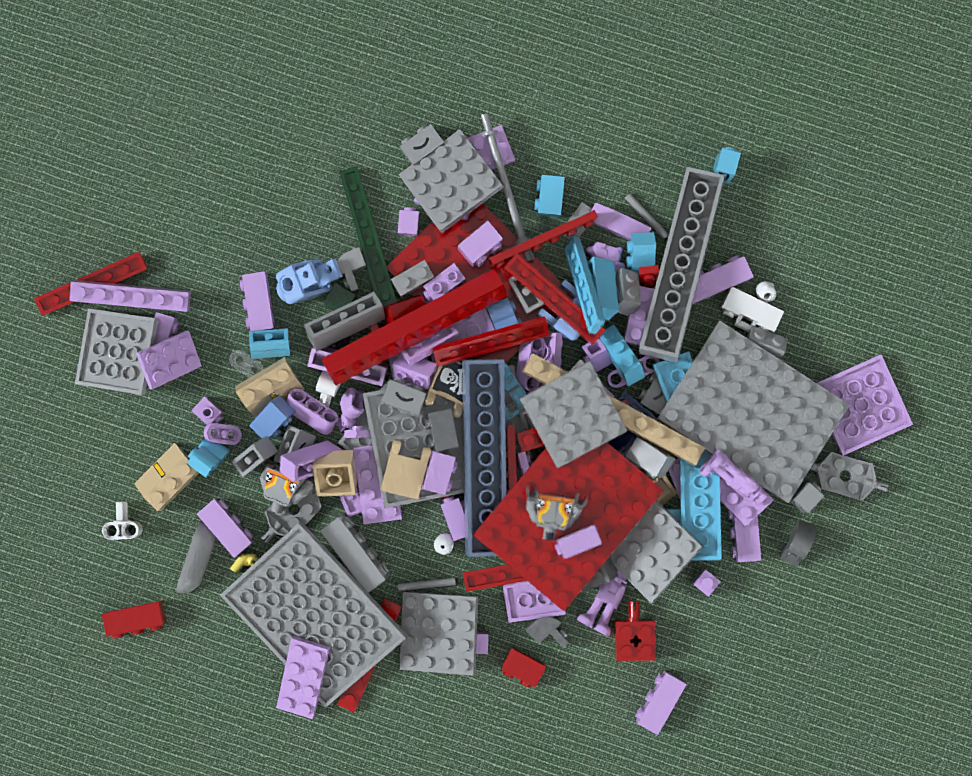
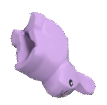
[585,242,625,273]
[335,388,364,432]

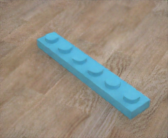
[564,236,605,334]

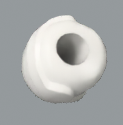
[756,281,776,303]
[434,533,454,555]

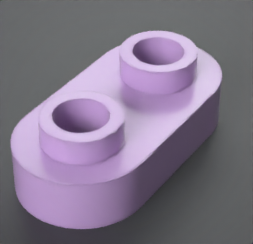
[204,423,242,445]

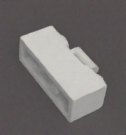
[720,287,784,333]

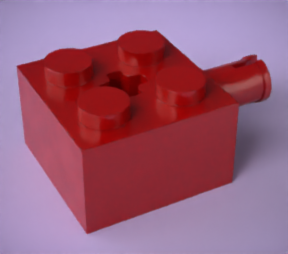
[614,601,656,661]

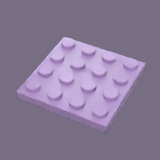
[817,355,913,456]

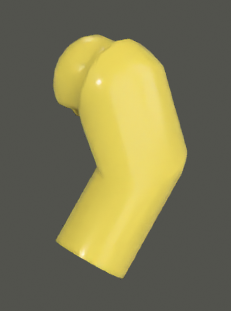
[230,553,258,574]

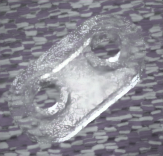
[229,350,265,378]

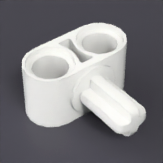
[316,371,341,407]
[102,501,143,540]

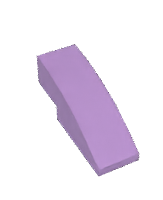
[591,203,651,241]

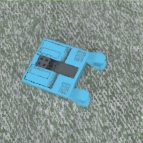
[504,362,527,422]

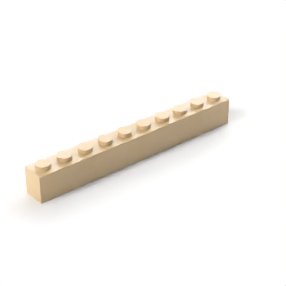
[522,354,705,465]

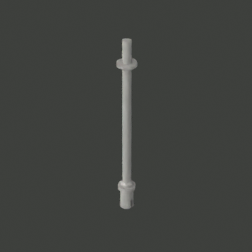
[481,114,535,262]

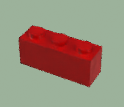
[102,600,167,639]

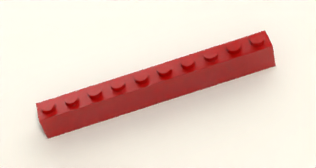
[321,269,508,386]

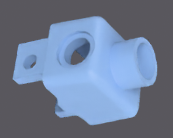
[276,259,343,304]
[537,280,603,342]

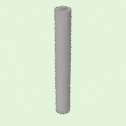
[625,193,669,240]
[398,577,456,591]

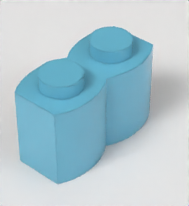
[187,439,230,478]

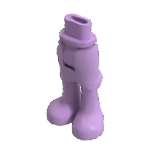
[699,449,768,504]
[577,568,627,637]

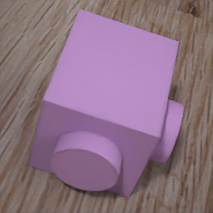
[582,338,612,372]
[192,397,224,425]

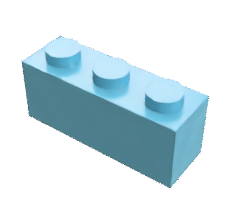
[588,256,619,320]
[599,325,645,386]

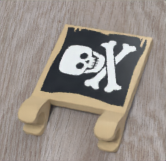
[423,361,463,418]

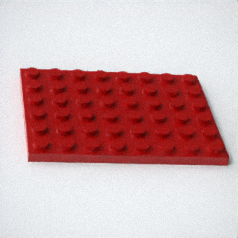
[387,203,573,363]
[473,442,664,612]

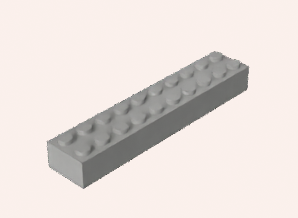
[639,167,725,363]

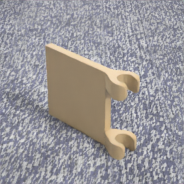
[380,439,431,500]

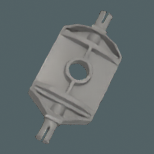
[810,452,888,501]
[262,483,322,543]

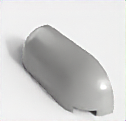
[176,520,216,594]

